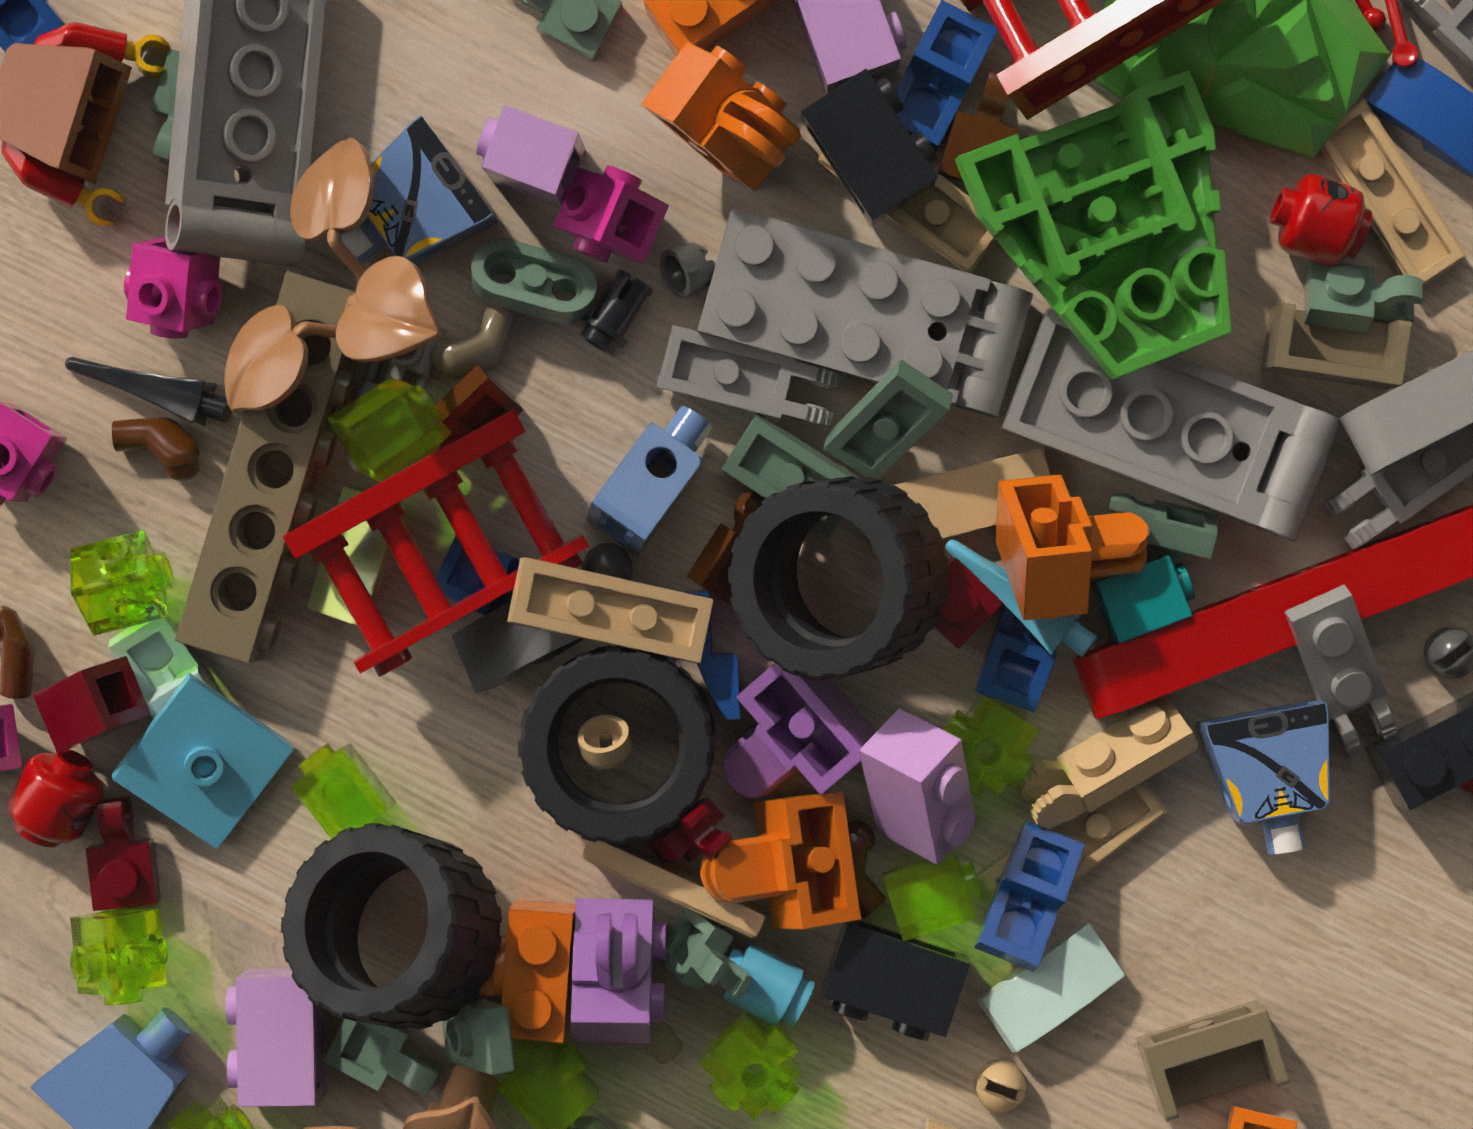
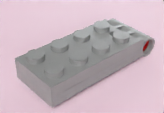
[165,0,326,267]
[697,207,1033,418]
[999,308,1341,542]

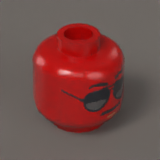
[1270,173,1372,267]
[7,749,103,848]

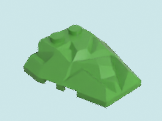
[1094,0,1391,160]
[954,70,1232,380]

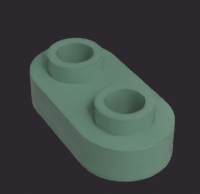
[471,238,597,324]

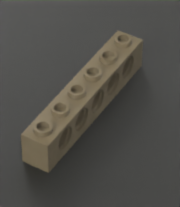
[174,271,356,663]

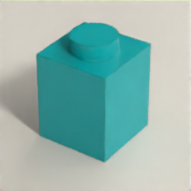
[1090,555,1195,643]

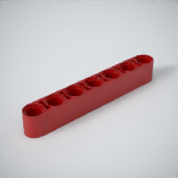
[1072,504,1473,719]

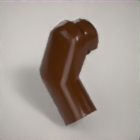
[112,417,200,481]
[0,605,34,699]
[848,820,887,918]

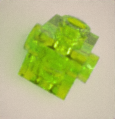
[70,530,174,636]
[943,693,1039,798]
[70,907,168,1006]
[700,1011,800,1120]

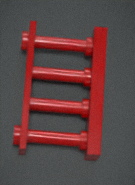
[960,0,1225,120]
[282,409,590,677]

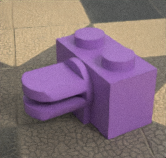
[723,663,877,798]
[571,898,667,1043]

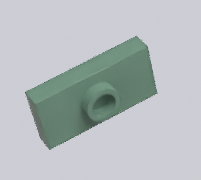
[442,998,516,1075]

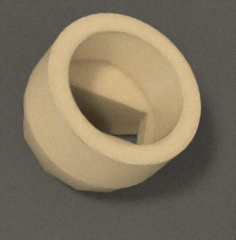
[577,715,632,772]
[975,1059,1027,1113]

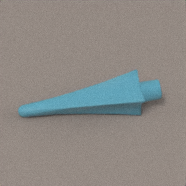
[945,539,1097,657]

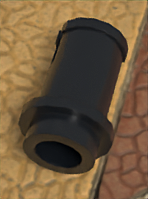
[580,269,653,355]

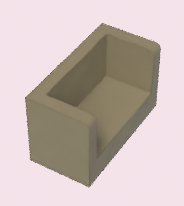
[1260,302,1412,390]
[1136,1000,1290,1122]

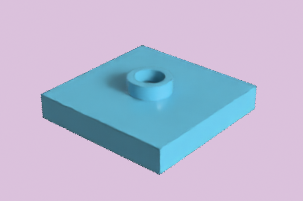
[112,673,294,849]

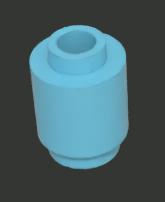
[720,941,815,1028]

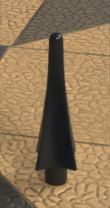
[65,357,232,426]

